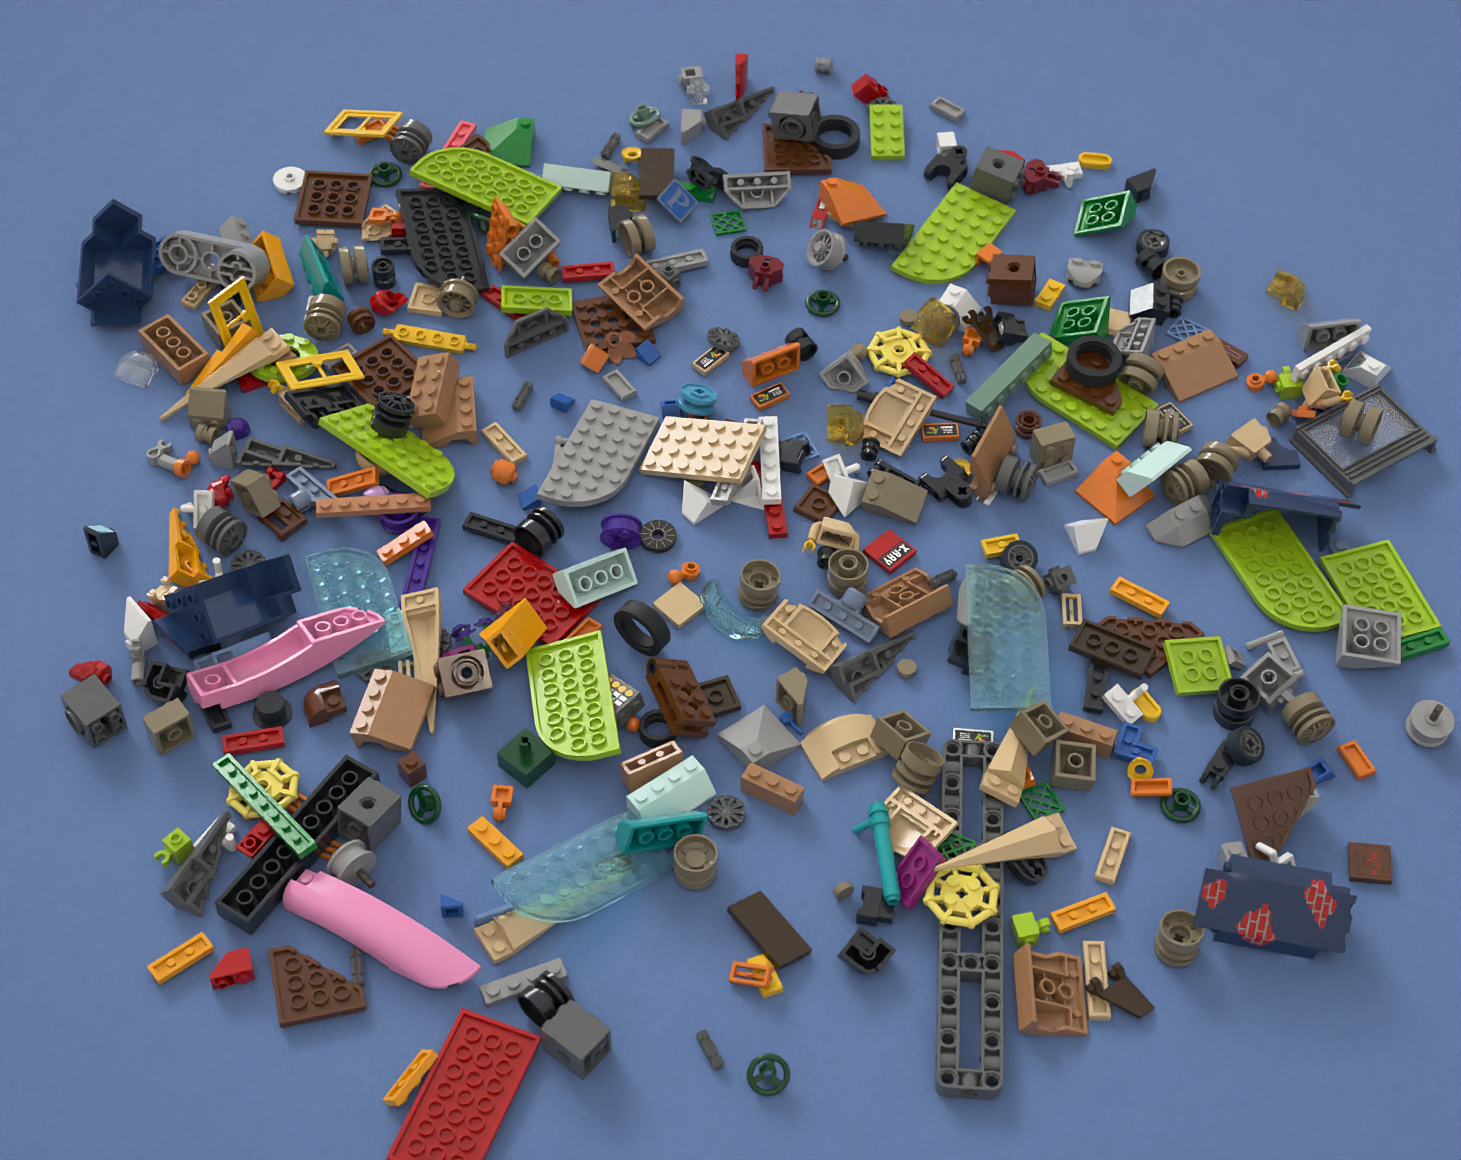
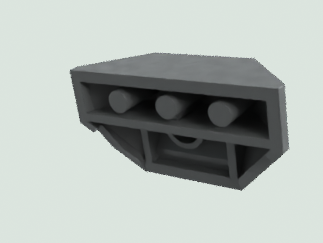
[504,307,569,358]

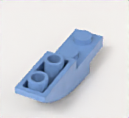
[193,632,272,670]

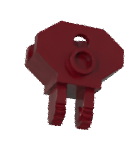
[1022,159,1062,195]
[748,255,784,292]

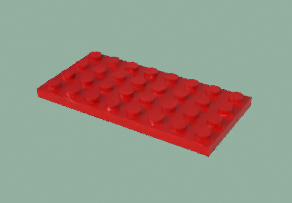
[386,1008,542,1160]

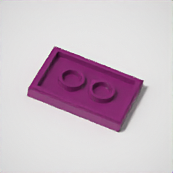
[896,835,947,910]

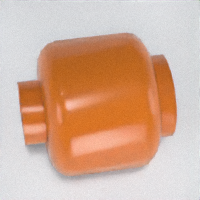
[490,459,519,486]

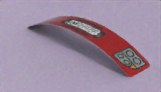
[809,198,828,230]

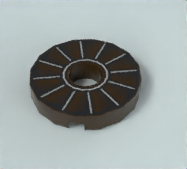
[640,520,677,553]

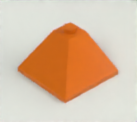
[818,178,887,226]
[1075,451,1155,525]

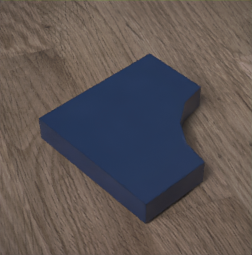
[1260,437,1301,470]

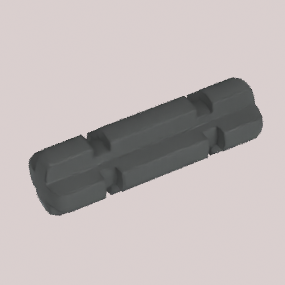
[600,132,621,159]
[950,354,967,384]
[511,381,533,411]
[928,569,958,589]
[349,947,365,987]
[696,1030,724,1070]

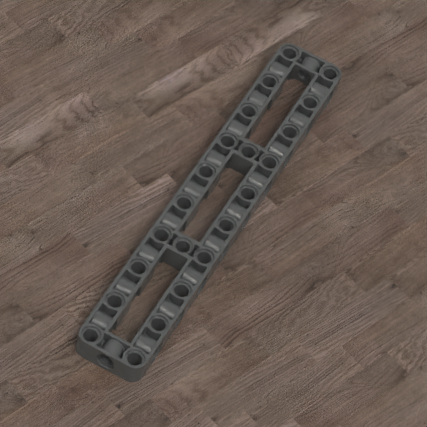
[935,739,1003,1100]

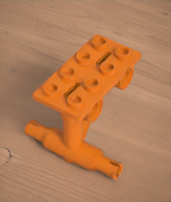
[485,197,560,272]

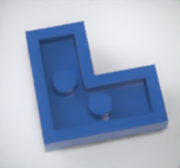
[1113,721,1158,766]

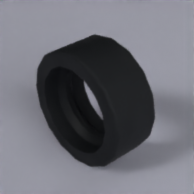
[730,236,763,268]
[639,709,676,748]

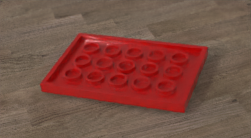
[463,542,601,645]

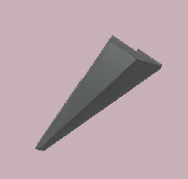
[703,86,775,140]
[236,437,337,469]
[829,631,916,702]
[160,811,232,917]

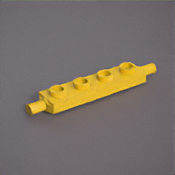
[383,324,477,354]

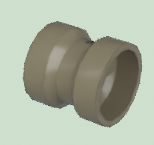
[537,261,561,285]
[1266,402,1292,427]
[195,423,220,445]

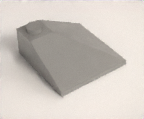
[1336,604,1401,669]
[717,705,801,769]

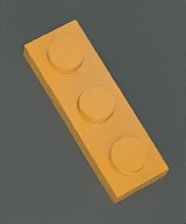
[1109,576,1170,619]
[467,816,524,870]
[1050,892,1116,934]
[147,932,215,985]
[382,1049,439,1106]

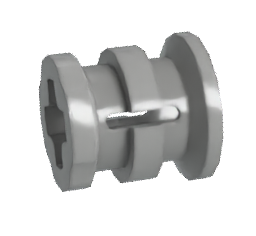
[815,57,833,74]

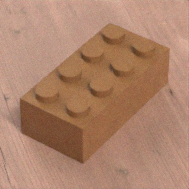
[138,314,210,385]
[409,352,460,430]

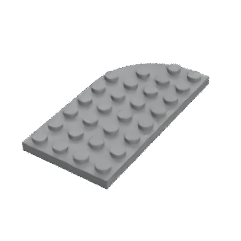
[537,399,660,507]

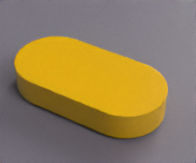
[1078,152,1112,170]
[1130,688,1161,722]

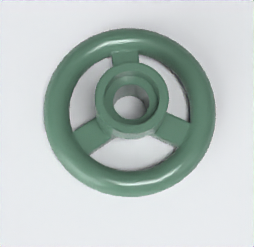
[629,104,661,127]

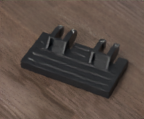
[284,383,363,429]

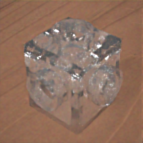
[686,78,710,105]

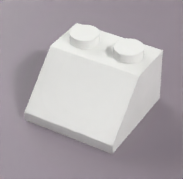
[934,284,981,332]

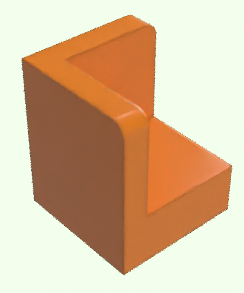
[975,243,1003,267]
[580,343,609,373]

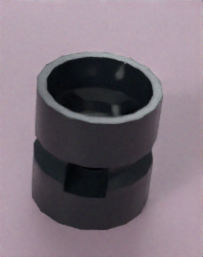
[1135,248,1166,280]
[372,257,396,290]
[785,328,818,361]

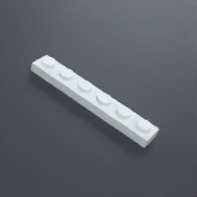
[1290,324,1372,382]
[759,416,781,505]

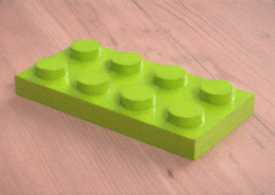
[869,105,905,160]
[501,285,572,316]

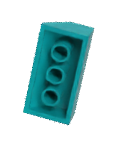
[299,234,345,301]
[615,811,708,854]

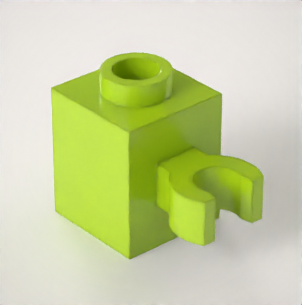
[1275,366,1304,400]
[154,827,194,868]
[1010,912,1051,948]

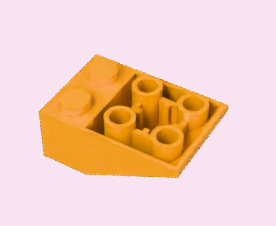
[479,598,547,669]

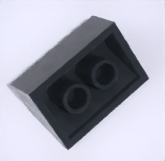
[854,221,915,248]

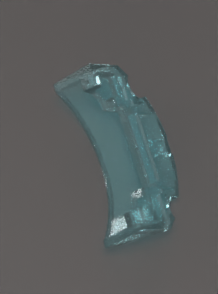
[699,579,769,640]

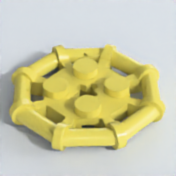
[867,326,932,379]
[226,758,300,820]
[923,864,1001,929]

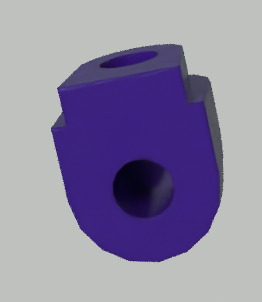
[225,418,251,440]

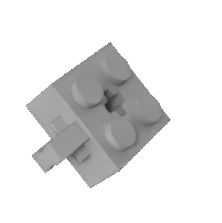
[1240,651,1298,712]

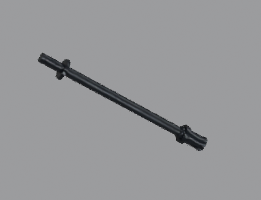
[857,389,989,432]

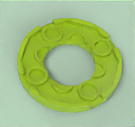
[250,333,319,383]

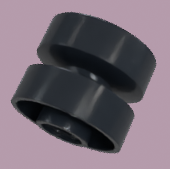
[1213,677,1260,731]

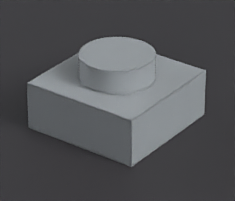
[1224,645,1246,670]

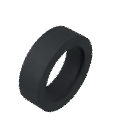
[810,115,860,160]
[1065,336,1122,387]
[613,600,671,656]

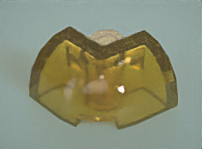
[1266,269,1306,311]
[911,297,955,347]
[827,404,864,446]

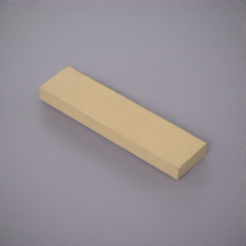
[1082,941,1111,1021]

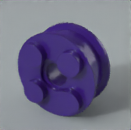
[379,492,421,534]
[600,513,643,551]

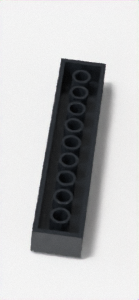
[215,754,380,935]

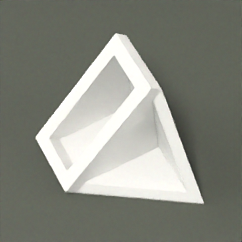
[731,465,764,510]
[828,474,868,518]
[682,480,723,525]
[1064,518,1109,555]

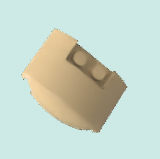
[862,379,937,458]
[761,599,847,674]
[800,714,890,781]
[884,785,959,857]

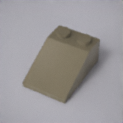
[861,469,928,525]

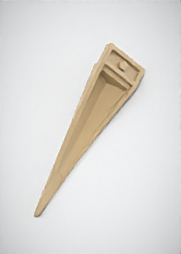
[159,328,291,421]
[401,587,443,735]
[979,684,1035,808]
[934,813,1077,871]
[474,870,632,965]

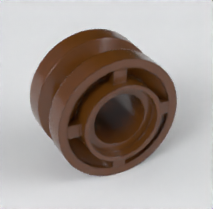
[347,306,375,335]
[1015,410,1042,439]

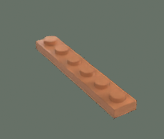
[316,493,431,518]

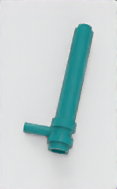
[852,802,901,905]

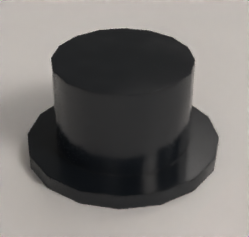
[252,691,293,729]

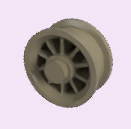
[436,276,479,319]

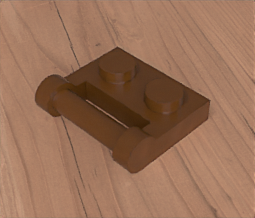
[257,498,307,542]

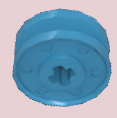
[677,383,718,416]

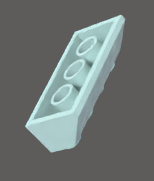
[542,163,616,196]
[1116,441,1192,497]
[552,547,638,608]
[626,755,717,819]

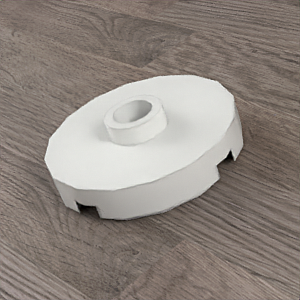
[273,167,305,194]

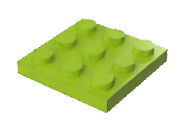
[1163,636,1232,697]

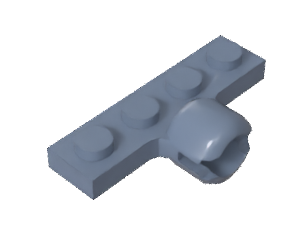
[285,466,337,518]
[807,587,881,644]

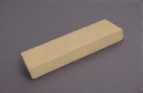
[481,422,528,465]
[1094,827,1131,886]

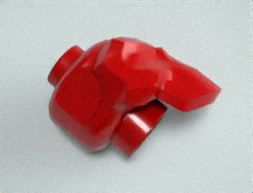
[370,289,408,316]
[207,474,234,508]
[68,660,112,686]

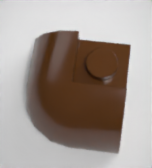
[303,680,347,728]

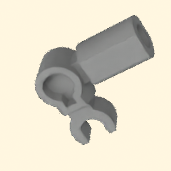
[147,439,178,472]
[131,639,147,686]

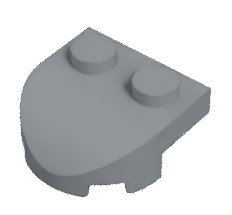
[1066,257,1103,287]

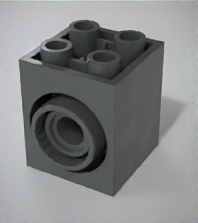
[769,91,822,142]
[969,146,1025,205]
[60,674,127,748]
[337,777,401,851]
[542,1000,612,1080]

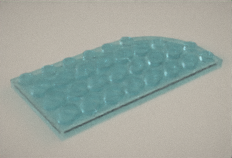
[304,547,414,679]
[965,564,1051,711]
[491,808,674,923]

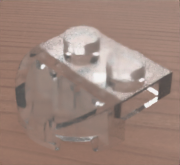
[113,351,158,388]

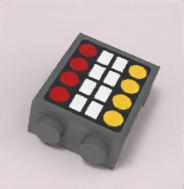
[609,672,645,729]

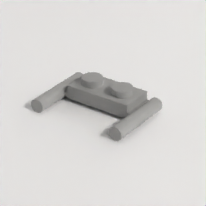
[1245,630,1305,679]

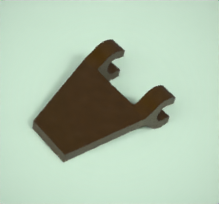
[962,306,1004,352]
[1084,962,1155,1019]

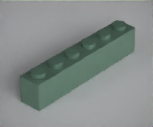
[965,332,1052,422]

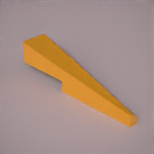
[186,323,260,394]
[168,508,213,588]

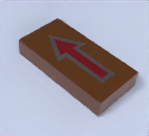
[1219,338,1249,368]

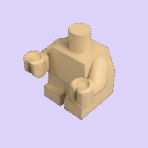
[311,230,338,259]
[146,576,179,612]

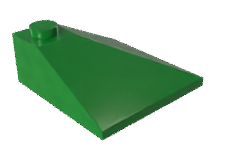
[484,118,536,168]
[1073,190,1137,237]
[1049,296,1110,346]

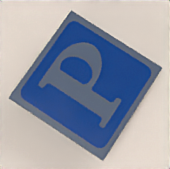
[656,178,698,223]

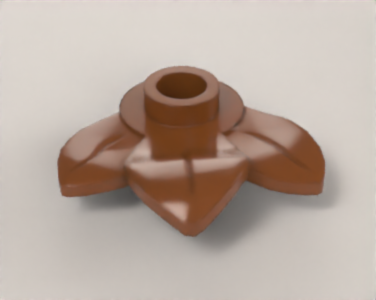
[605,331,636,365]

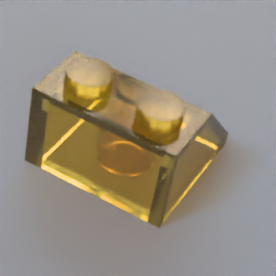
[611,172,646,212]

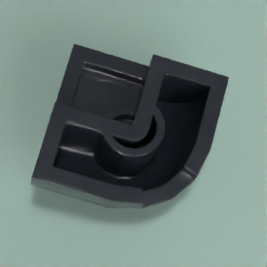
[947,624,993,676]
[142,660,190,704]
[837,926,896,974]

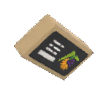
[692,346,729,376]
[1157,402,1193,436]

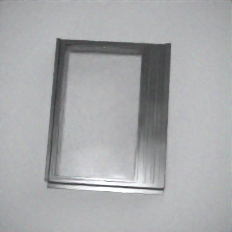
[1289,384,1438,499]

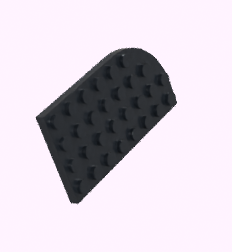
[396,188,490,293]

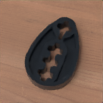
[999,831,1048,886]

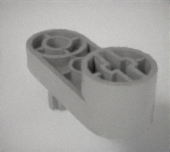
[159,230,270,293]

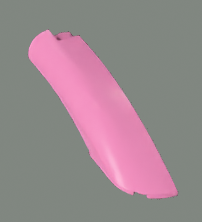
[186,607,385,709]
[283,869,481,989]

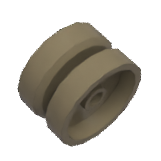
[618,214,656,258]
[338,244,369,285]
[1160,256,1201,301]
[1118,352,1165,395]
[1195,441,1240,488]

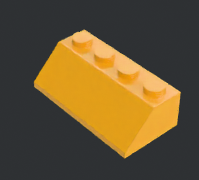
[252,231,294,302]

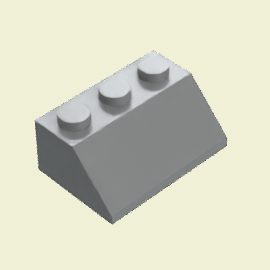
[499,216,561,281]
[1297,318,1361,352]

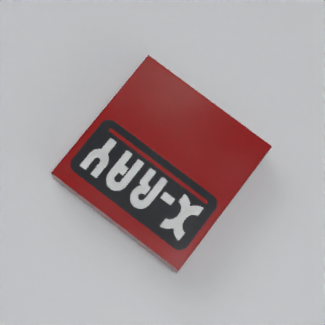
[863,529,917,575]

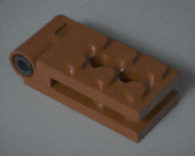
[645,657,717,738]

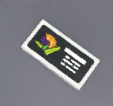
[953,728,993,741]

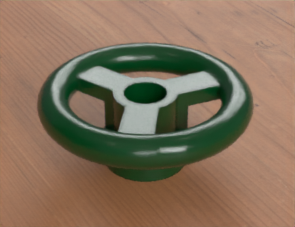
[368,162,402,187]
[471,212,491,231]
[805,290,840,317]
[408,784,442,825]
[1160,788,1201,823]
[747,1053,790,1096]

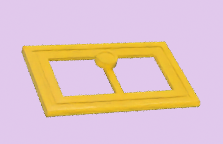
[324,109,404,138]
[208,276,264,347]
[276,350,365,391]

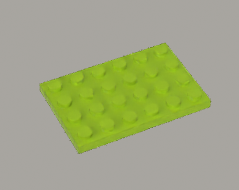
[1319,539,1442,639]

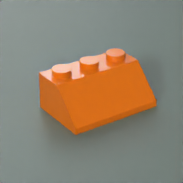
[742,343,800,387]

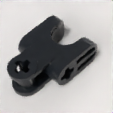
[924,145,968,190]
[686,156,728,190]
[918,455,972,508]

